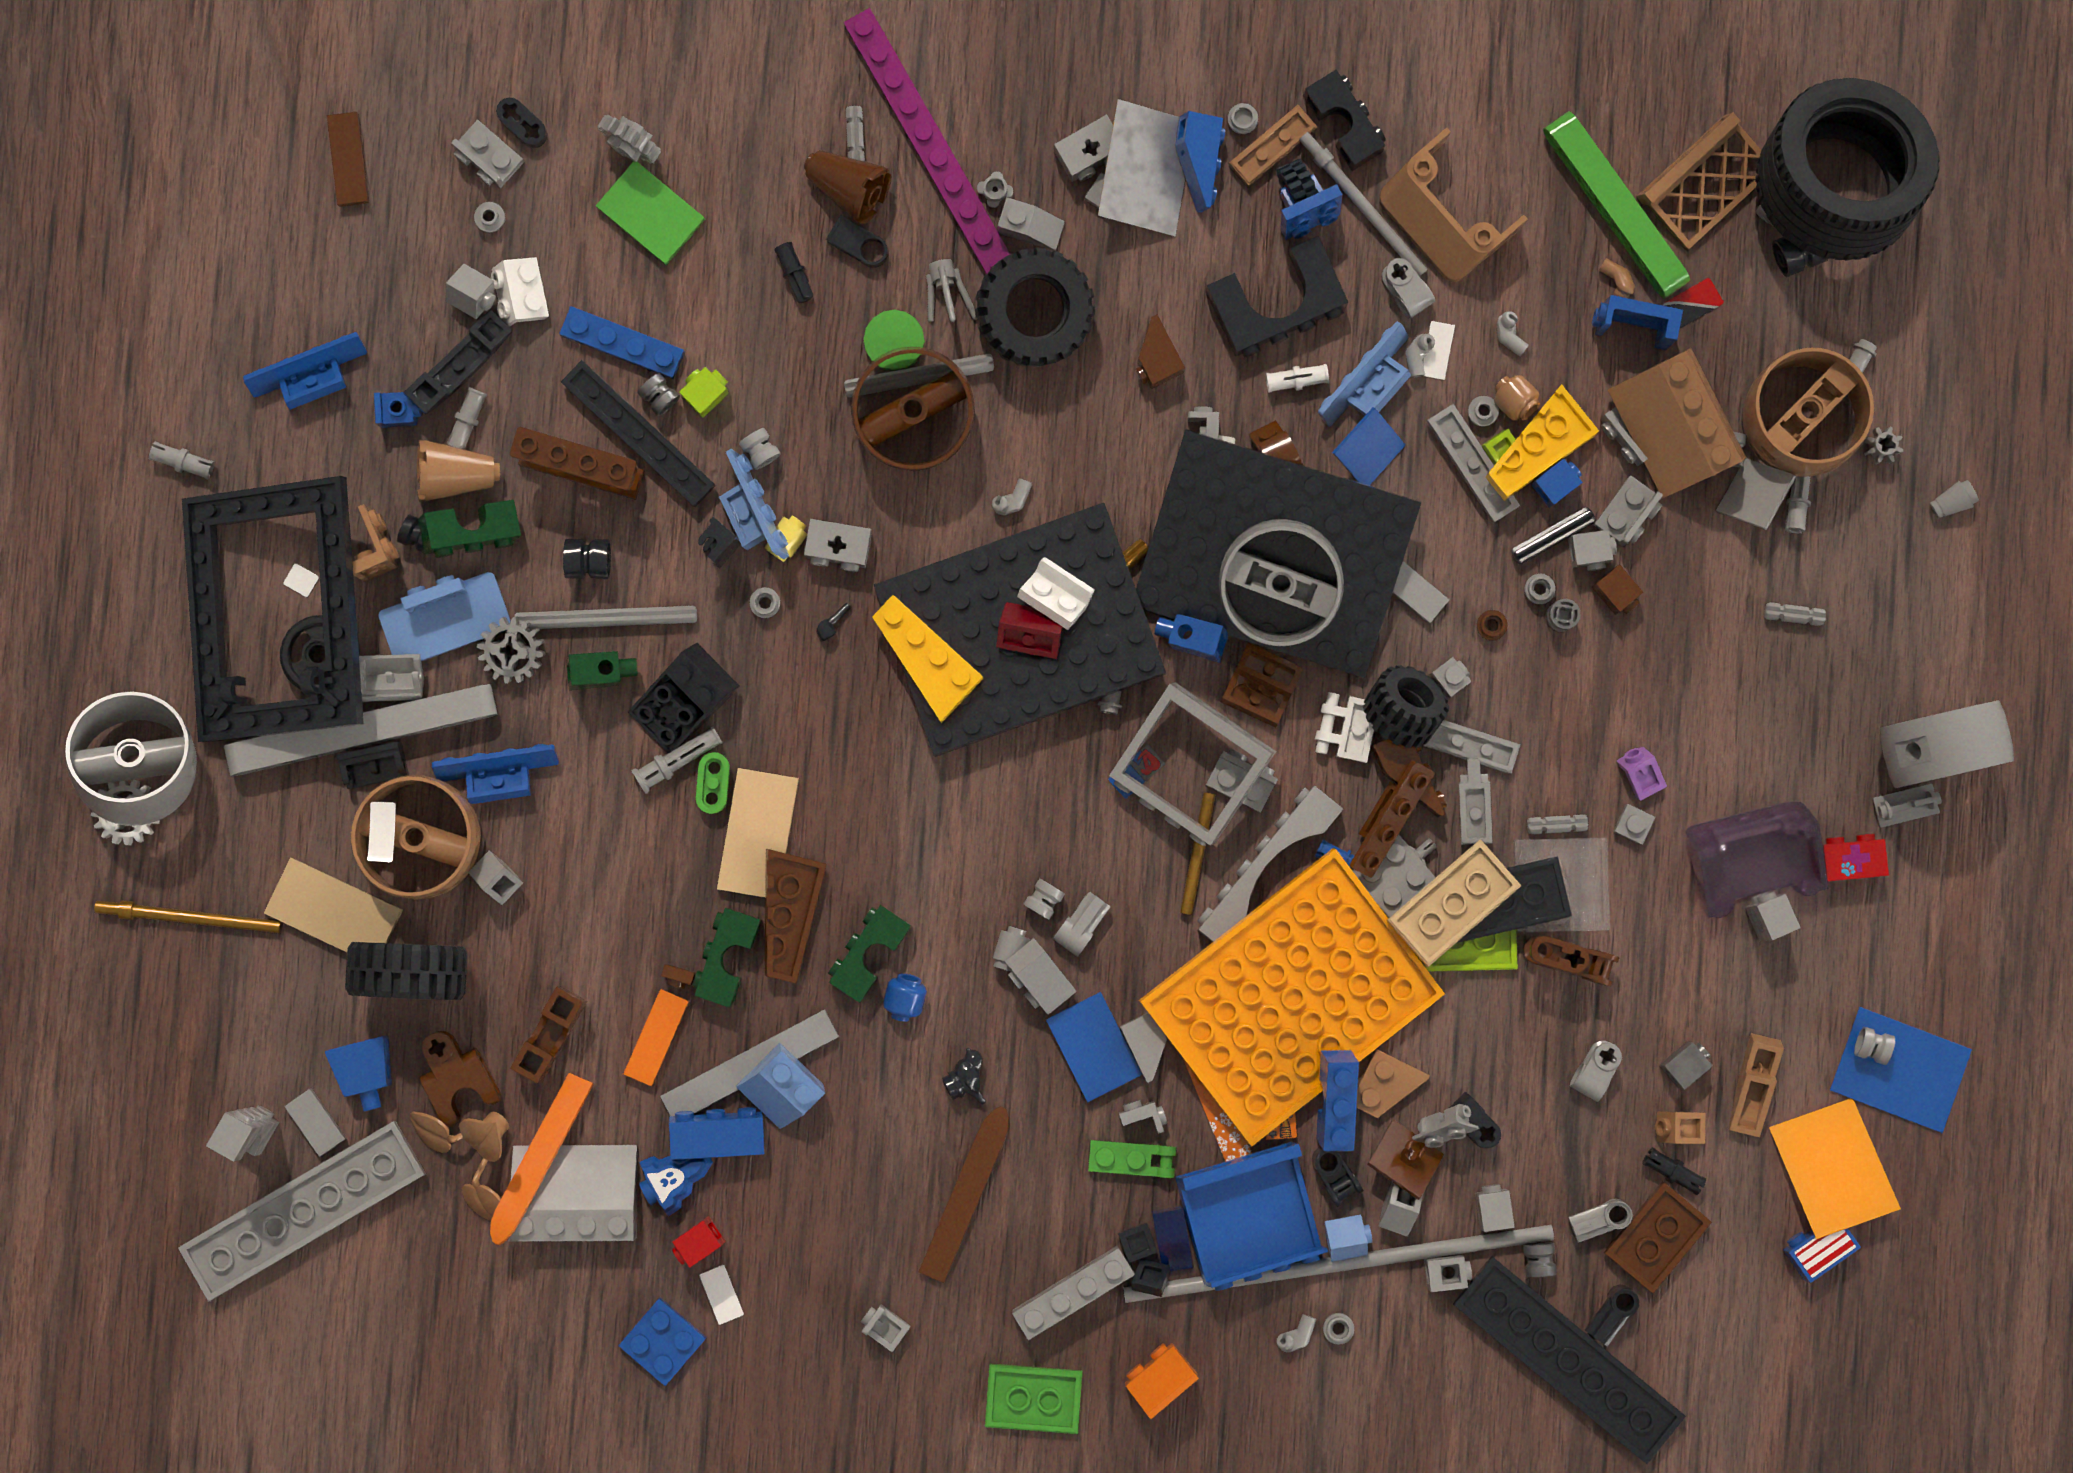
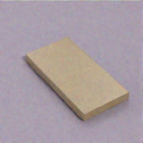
[717,768,799,897]
[1387,839,1521,967]
[264,857,403,952]

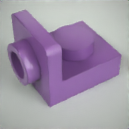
[1617,747,1667,801]

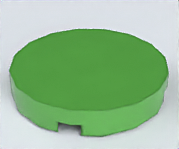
[864,310,925,371]

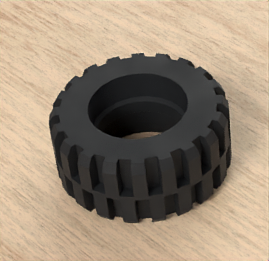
[975,248,1095,367]
[345,942,468,1000]

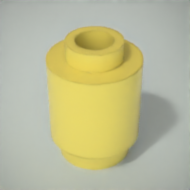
[764,515,808,562]

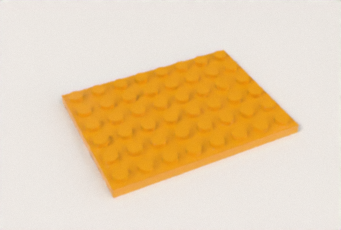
[1139,848,1445,1147]

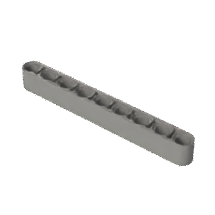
[224,684,498,776]

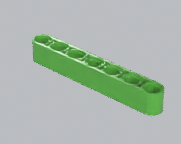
[1543,111,1690,299]

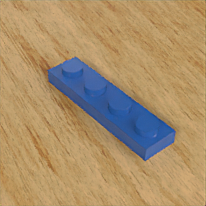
[559,306,685,380]

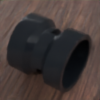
[397,514,425,554]

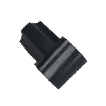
[1585,1284,1639,1347]

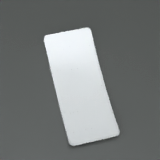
[368,802,396,862]

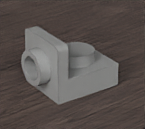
[1188,407,1219,439]

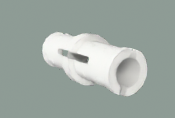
[1265,364,1329,393]

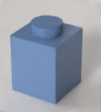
[1325,1215,1373,1262]

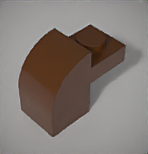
[1249,420,1303,465]

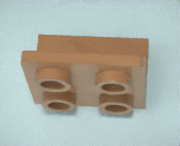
[352,504,399,582]

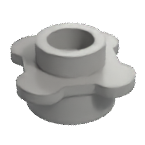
[977,171,1013,208]

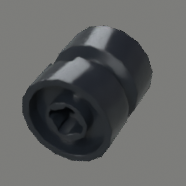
[1772,237,1828,277]
[563,539,611,579]

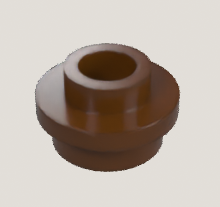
[1477,610,1508,641]

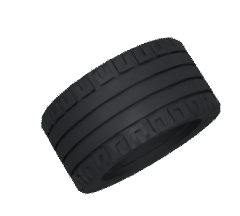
[1755,78,1940,261]

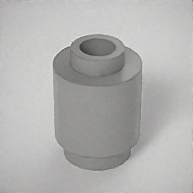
[993,926,1030,972]

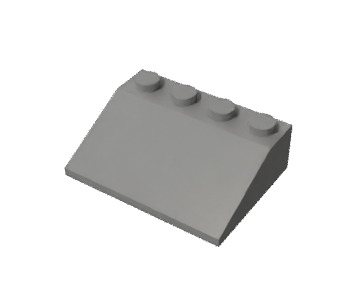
[508,1145,637,1242]

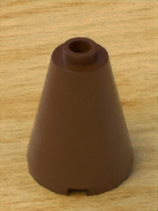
[804,150,892,224]

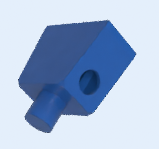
[1154,614,1228,663]
[325,1035,392,1112]

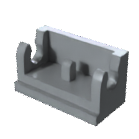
[359,654,425,702]

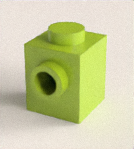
[679,367,729,418]

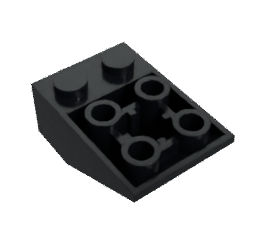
[628,642,740,753]

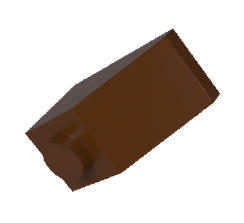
[1135,314,1185,389]

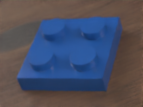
[618,1297,707,1386]

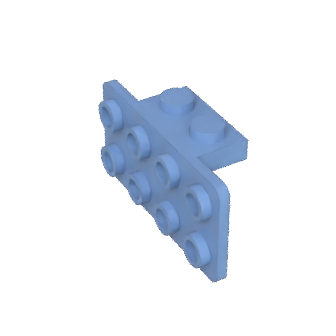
[378,572,511,661]

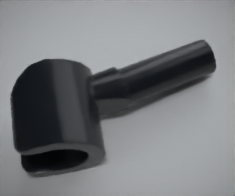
[816,603,851,641]

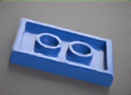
[1046,992,1143,1103]

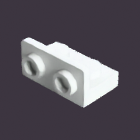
[1017,557,1094,630]

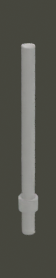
[1299,132,1428,277]

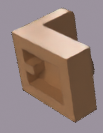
[1655,1111,1706,1144]

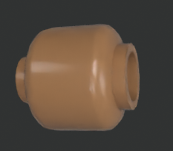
[1494,375,1540,420]

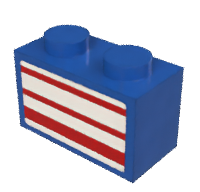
[1783,1228,1861,1283]

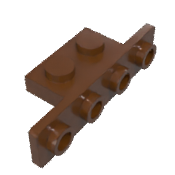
[1350,760,1434,878]

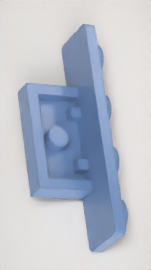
[1318,321,1411,427]
[719,449,789,559]

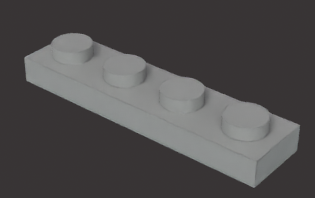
[1427,404,1520,523]

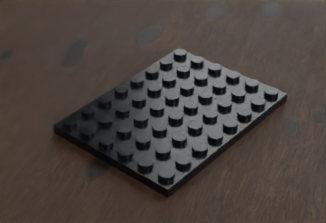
[1136,429,1422,678]
[874,502,1166,757]

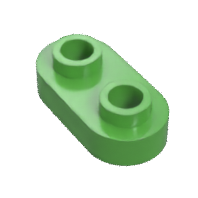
[696,752,730,814]

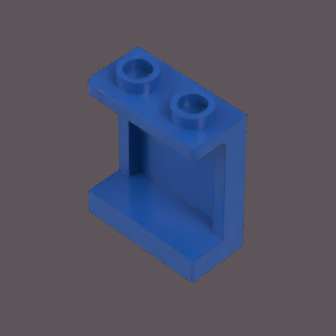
[1592,295,1683,350]

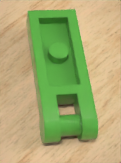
[1088,1140,1177,1178]

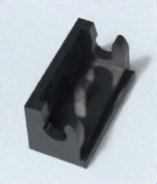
[698,517,741,569]
[336,742,409,789]

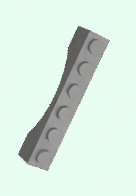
[1197,786,1343,942]

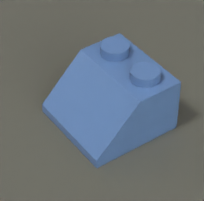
[736,1043,825,1129]

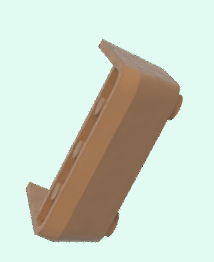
[1379,128,1528,282]

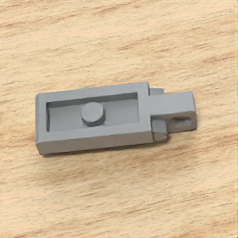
[1459,758,1492,845]

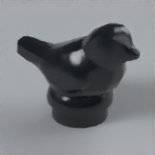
[942,1048,986,1105]

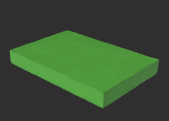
[596,161,705,266]
[985,1363,1082,1434]

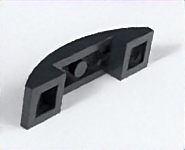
[403,309,512,415]

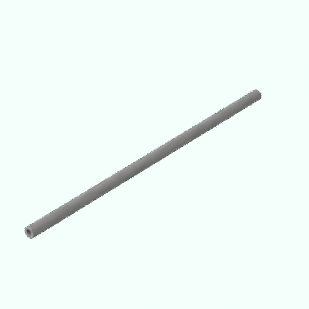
[1123,1225,1554,1303]

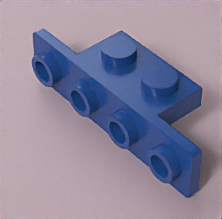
[243,332,367,410]
[432,744,559,804]

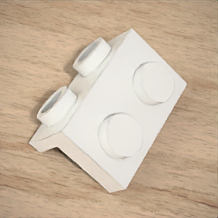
[491,257,549,326]

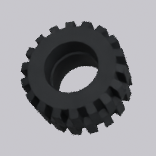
[1363,665,1449,748]

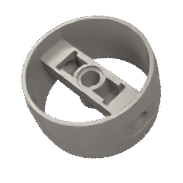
[1219,519,1344,646]
[66,692,197,826]
[1880,700,2014,788]

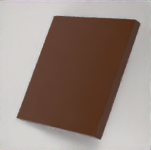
[1367,1119,1444,1200]

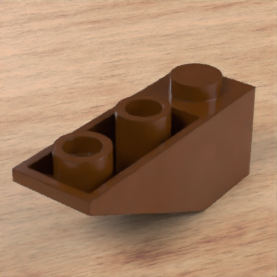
[1371,739,1447,817]

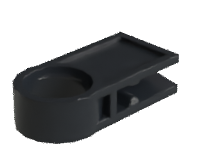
[826,215,888,268]

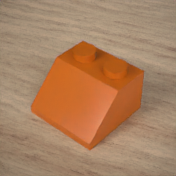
[1125,1343,1199,1419]

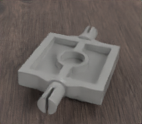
[1352,834,1437,918]

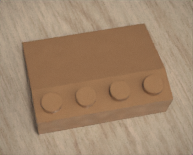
[1608,348,1746,499]

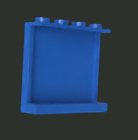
[1175,1142,1328,1291]

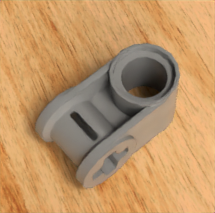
[1382,258,1435,319]
[1570,1040,1622,1102]

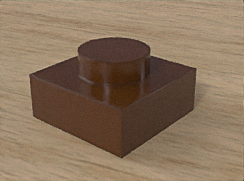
[661,964,696,989]

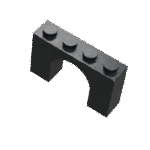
[1206,236,1349,358]

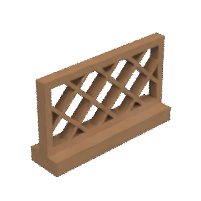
[1636,112,1761,250]

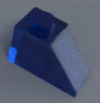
[1151,1206,1193,1272]

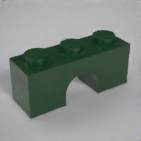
[418,500,521,558]
[828,905,912,1003]
[692,908,762,1008]

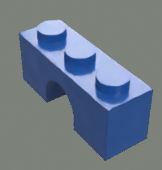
[1316,1050,1359,1151]

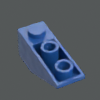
[1175,111,1225,213]

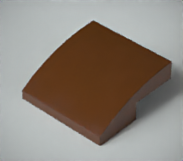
[1220,642,1304,728]

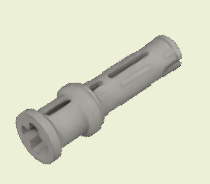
[631,727,723,794]

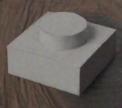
[1613,804,1655,845]

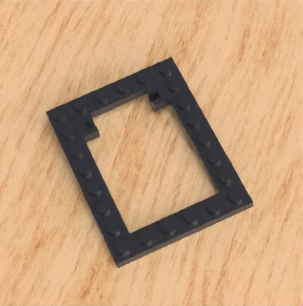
[182,476,364,743]

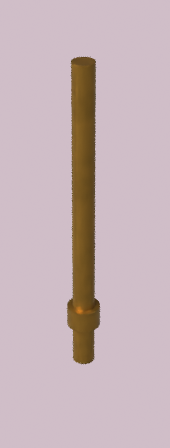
[94,900,282,933]

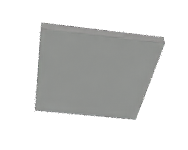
[1716,458,1796,530]

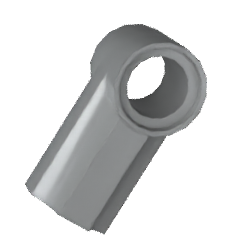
[1053,892,1110,957]
[1568,1198,1633,1243]

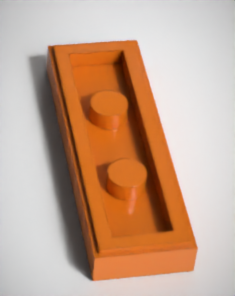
[623,989,689,1086]

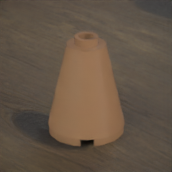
[417,440,500,501]

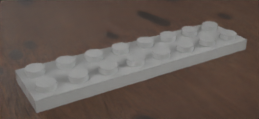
[178,1121,426,1302]

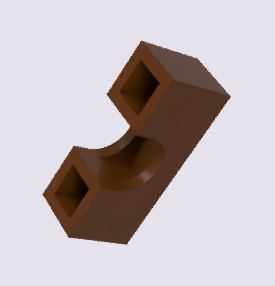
[510,986,588,1084]

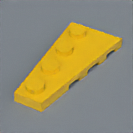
[1485,384,1599,501]
[872,595,984,723]

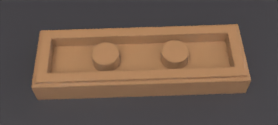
[1229,105,1318,188]

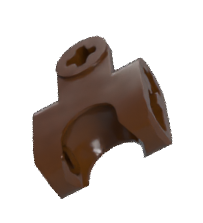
[1523,936,1620,987]
[420,1031,501,1128]

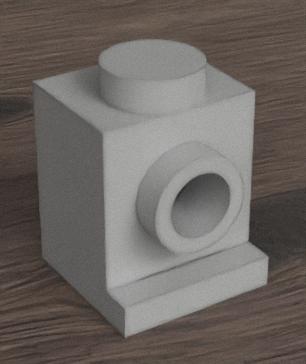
[1428,657,1471,699]
[1424,1255,1472,1292]

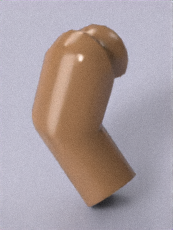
[1599,258,1635,299]

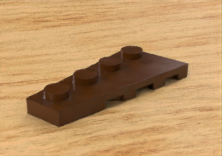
[765,849,827,983]

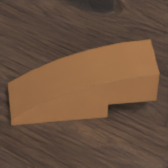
[1729,1033,1784,1138]

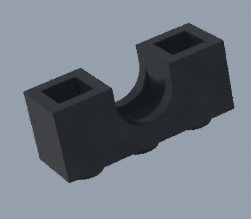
[1303,70,1386,171]

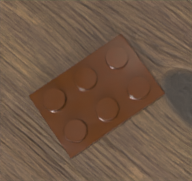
[1603,1181,1712,1294]

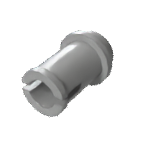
[1849,339,1877,373]
[1098,691,1122,715]

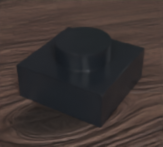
[1118,1222,1158,1263]
[1132,1259,1170,1297]

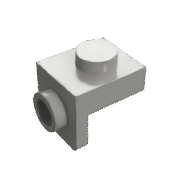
[1119,1100,1167,1134]
[861,1304,911,1352]

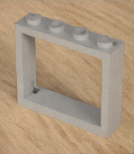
[1109,682,1277,846]

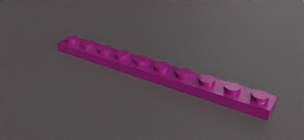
[843,8,1010,274]

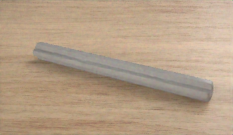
[515,606,697,629]

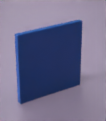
[1332,407,1405,486]

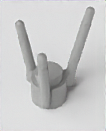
[926,259,978,322]

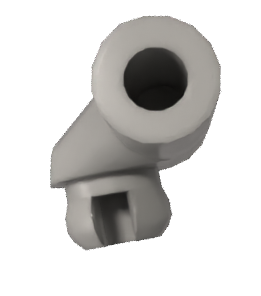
[1497,311,1529,357]
[1406,334,1435,378]
[992,478,1032,516]
[1277,1314,1317,1352]

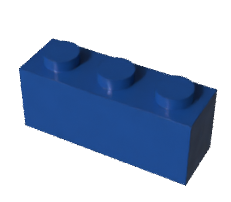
[669,1107,764,1160]

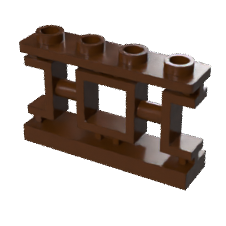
[510,427,645,500]

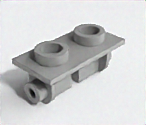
[1872,784,1942,828]
[1412,1104,1479,1148]

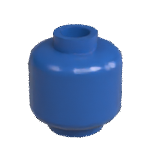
[883,973,927,1022]

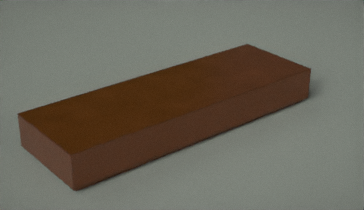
[327,112,369,207]

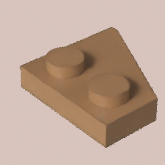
[1357,1049,1430,1118]

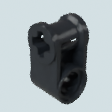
[1449,1092,1501,1148]
[1312,1147,1364,1207]

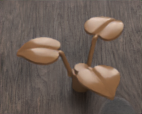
[410,1111,509,1221]

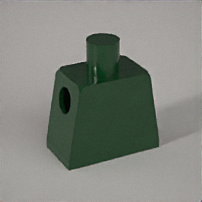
[566,651,638,691]

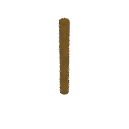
[1180,792,1215,915]

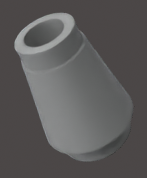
[1930,480,1979,519]

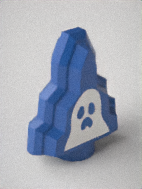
[639,1155,713,1217]

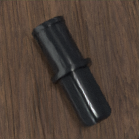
[774,242,813,303]

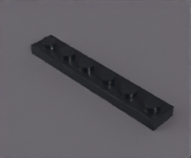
[561,360,716,507]

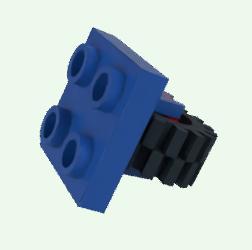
[1276,159,1342,240]

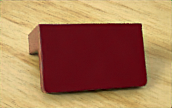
[996,602,1063,659]

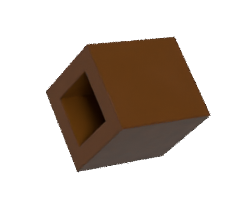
[1592,564,1643,615]

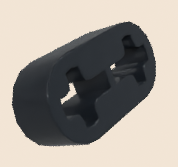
[496,97,548,148]

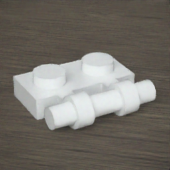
[1315,692,1374,763]

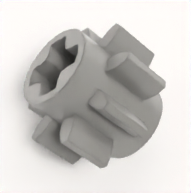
[1864,426,1903,465]

